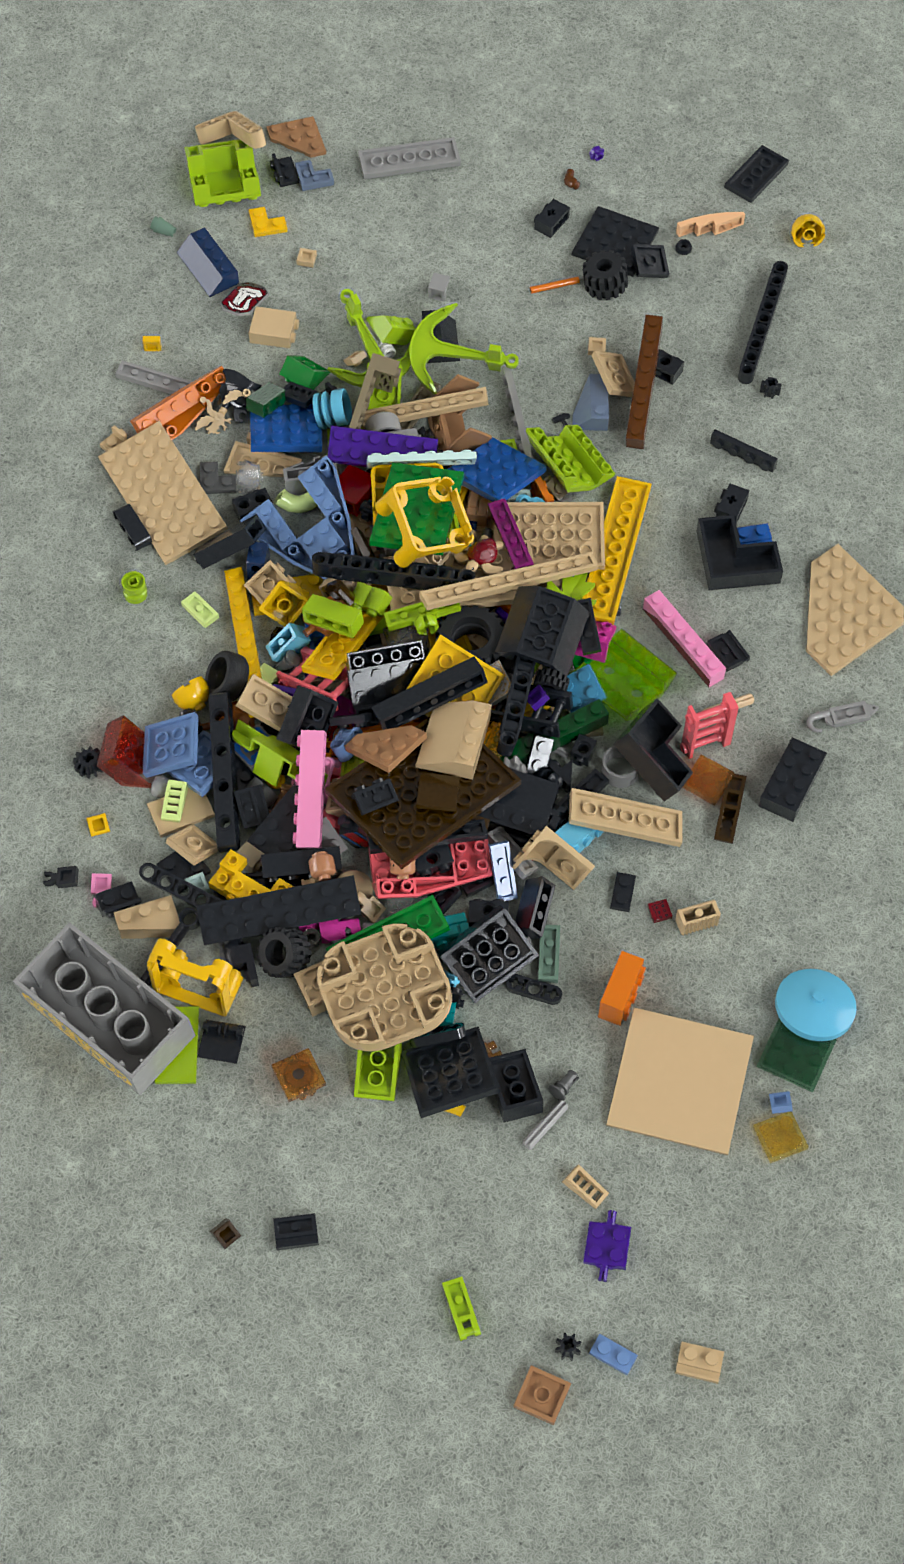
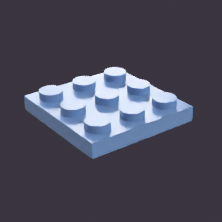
[143,712,198,778]

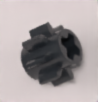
[759,377,782,399]
[359,499,377,522]
[555,1333,582,1361]

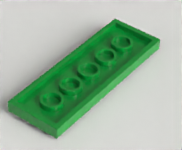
[326,895,451,952]

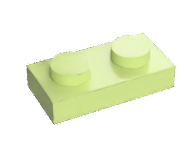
[181,592,219,628]

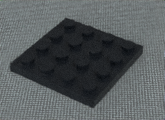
[572,206,659,277]
[401,1026,500,1118]

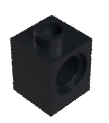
[570,734,597,767]

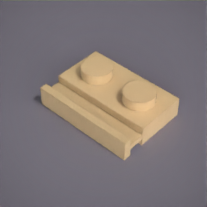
[675,1342,724,1384]

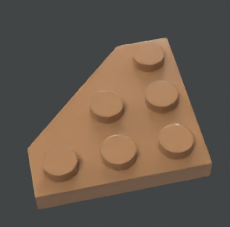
[266,116,326,158]
[344,725,427,773]

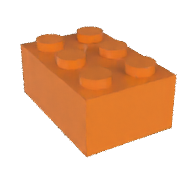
[598,951,646,1026]

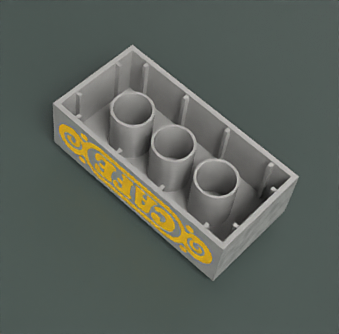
[13,922,196,1096]

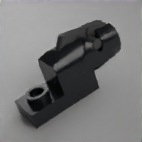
[219,938,259,987]

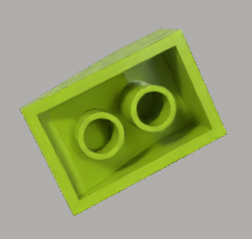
[354,1043,402,1101]

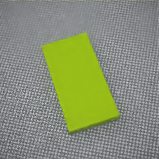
[155,1006,199,1084]

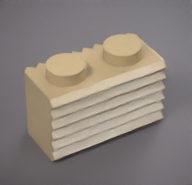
[675,900,721,936]

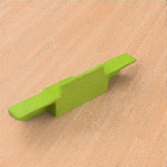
[232,720,328,787]

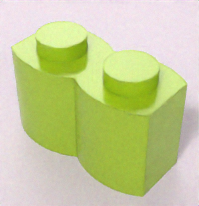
[352,582,393,618]

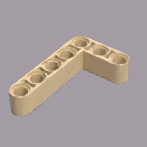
[195,111,266,149]

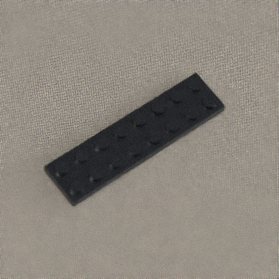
[196,875,361,945]

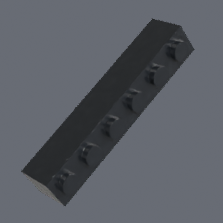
[371,656,488,730]

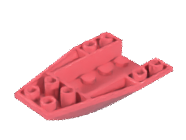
[369,839,492,899]

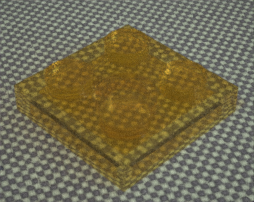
[753,1111,809,1164]

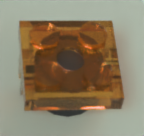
[271,1048,326,1102]

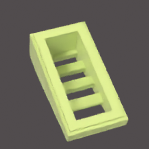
[161,780,188,822]

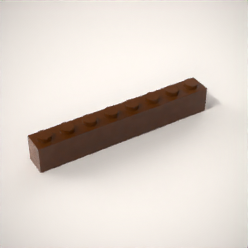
[626,315,663,450]

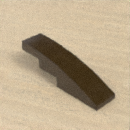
[714,772,747,844]

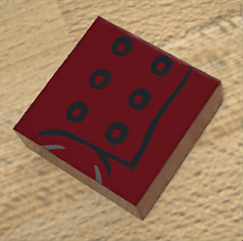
[647,899,673,923]

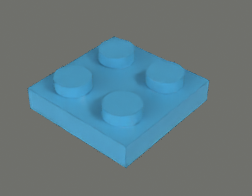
[567,664,607,713]

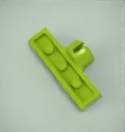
[383,602,461,636]

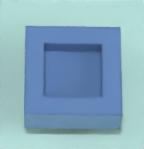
[769,1091,793,1114]

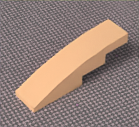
[676,212,745,237]

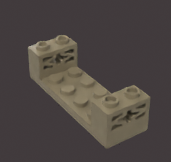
[349,353,401,429]

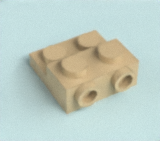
[244,560,296,604]

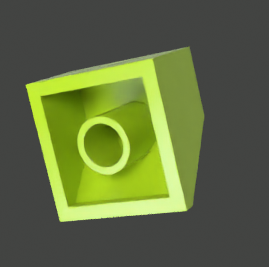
[366,315,416,345]

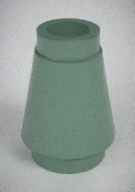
[150,216,177,237]

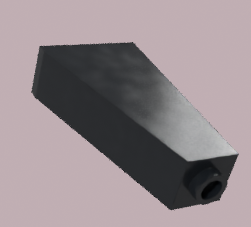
[193,514,266,569]

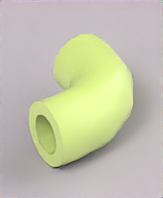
[274,489,318,513]

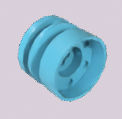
[313,388,353,430]

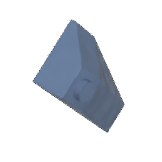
[572,374,609,431]

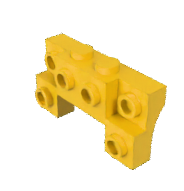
[208,849,294,900]

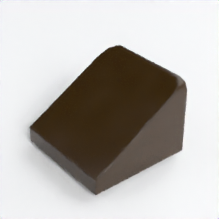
[209,1218,241,1249]

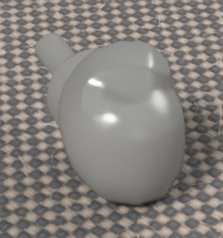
[151,773,168,798]

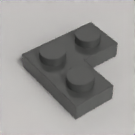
[200,461,237,494]

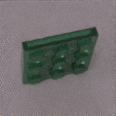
[756,1018,837,1092]

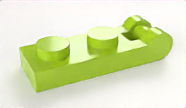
[442,1276,481,1341]

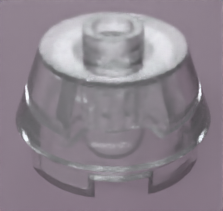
[236,459,263,495]

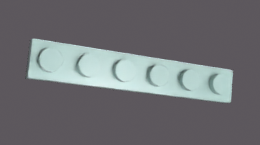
[367,450,477,468]

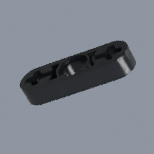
[506,974,562,1005]
[409,1023,467,1048]

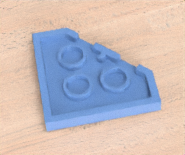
[166,730,213,797]

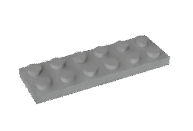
[358,137,461,179]

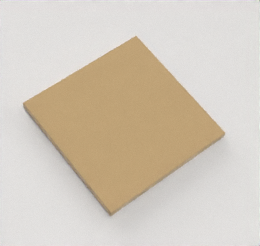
[606,1007,754,1155]

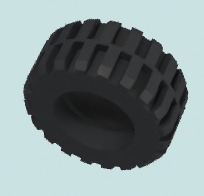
[435,605,505,665]

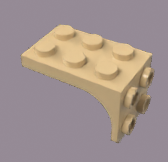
[512,826,595,890]

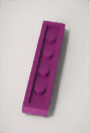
[488,498,534,569]

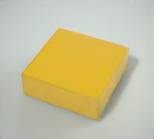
[142,336,162,351]

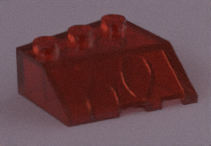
[97,715,151,788]

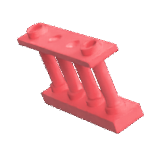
[276,646,349,711]
[680,692,739,759]

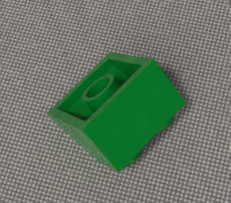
[279,355,330,390]

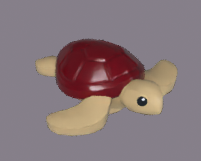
[453,535,504,575]

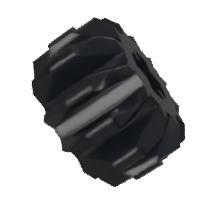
[73,746,106,779]

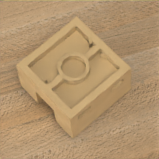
[294,961,327,1017]

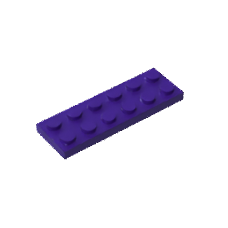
[328,426,438,467]

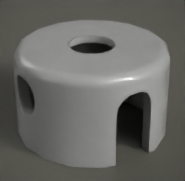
[365,411,402,432]
[601,746,639,788]

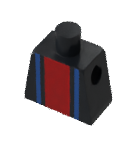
[338,814,369,848]

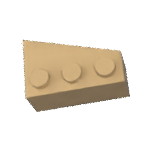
[114,895,180,939]

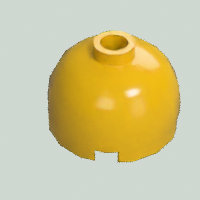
[791,214,825,247]
[171,676,209,712]

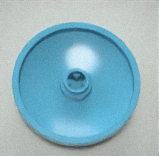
[775,969,857,1041]

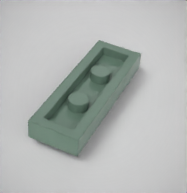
[538,925,560,983]

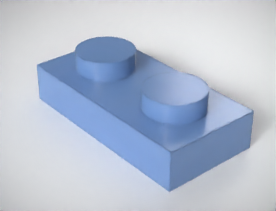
[589,1334,638,1375]

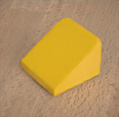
[86,813,110,837]

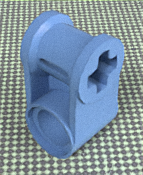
[330,727,363,762]

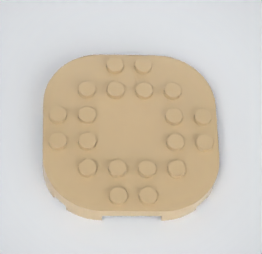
[317,924,452,1051]

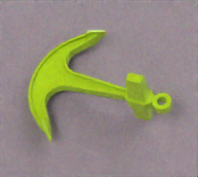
[327,289,411,387]
[410,303,519,395]

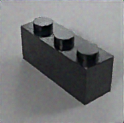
[515,876,556,939]

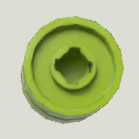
[121,571,148,604]

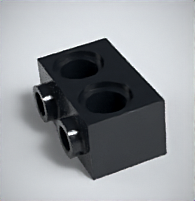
[232,488,273,523]

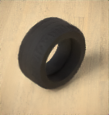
[205,651,249,701]

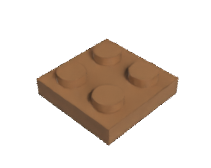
[513,1365,571,1425]

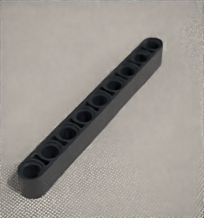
[738,261,788,384]

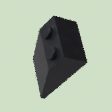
[489,1049,543,1123]

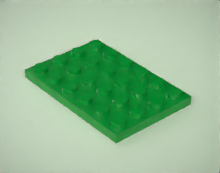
[369,462,464,556]

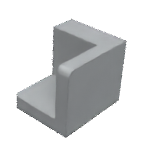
[428,273,450,301]

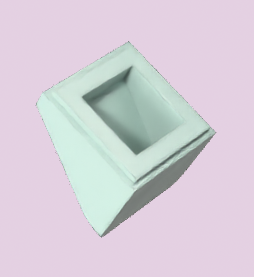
[184,872,211,899]

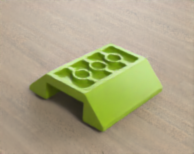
[525,425,615,493]

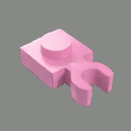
[91,873,112,908]

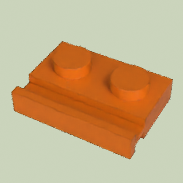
[530,476,554,502]

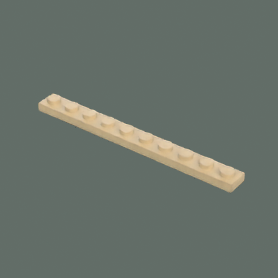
[420,552,599,610]

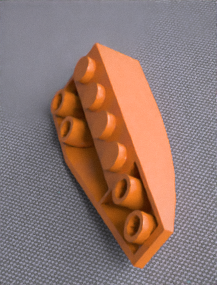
[130,366,226,440]

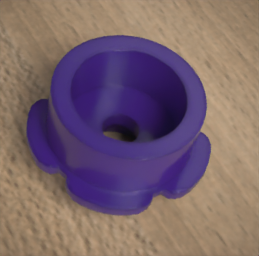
[589,146,604,161]

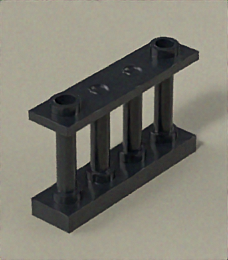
[489,685,573,738]

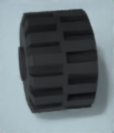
[582,250,628,300]

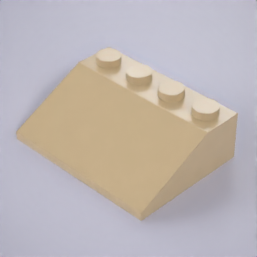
[416,700,492,780]

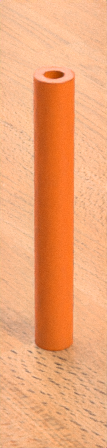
[530,276,580,294]

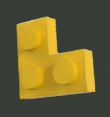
[249,207,288,237]

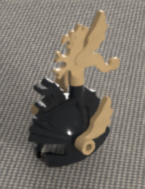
[195,369,262,434]

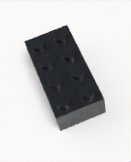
[758,737,827,822]

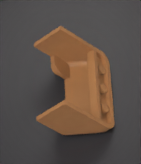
[428,374,492,452]

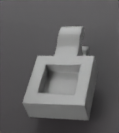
[504,756,527,773]

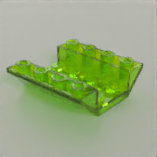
[572,628,677,721]

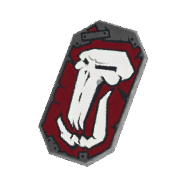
[220,282,269,316]

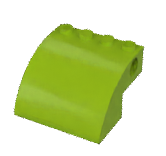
[184,139,261,207]

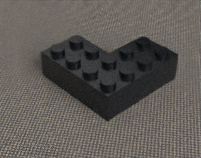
[696,515,783,590]
[613,698,693,802]

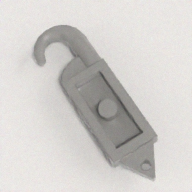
[806,701,879,733]

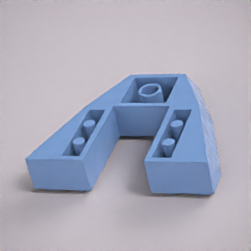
[240,455,355,580]

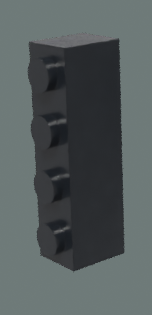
[261,846,342,883]

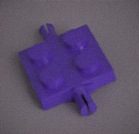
[583,1210,632,1282]

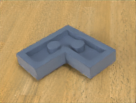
[295,160,334,191]

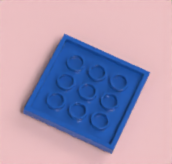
[250,404,322,452]
[447,437,547,502]

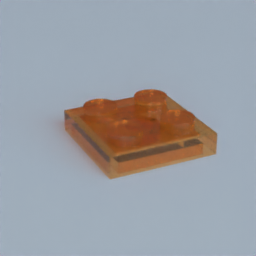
[682,754,734,806]

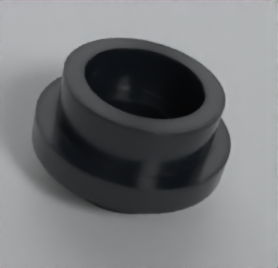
[675,239,692,255]

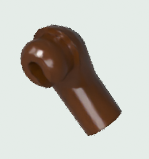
[564,169,580,190]

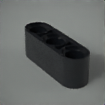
[113,504,152,551]

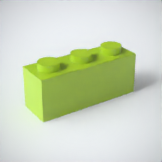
[302,594,364,638]

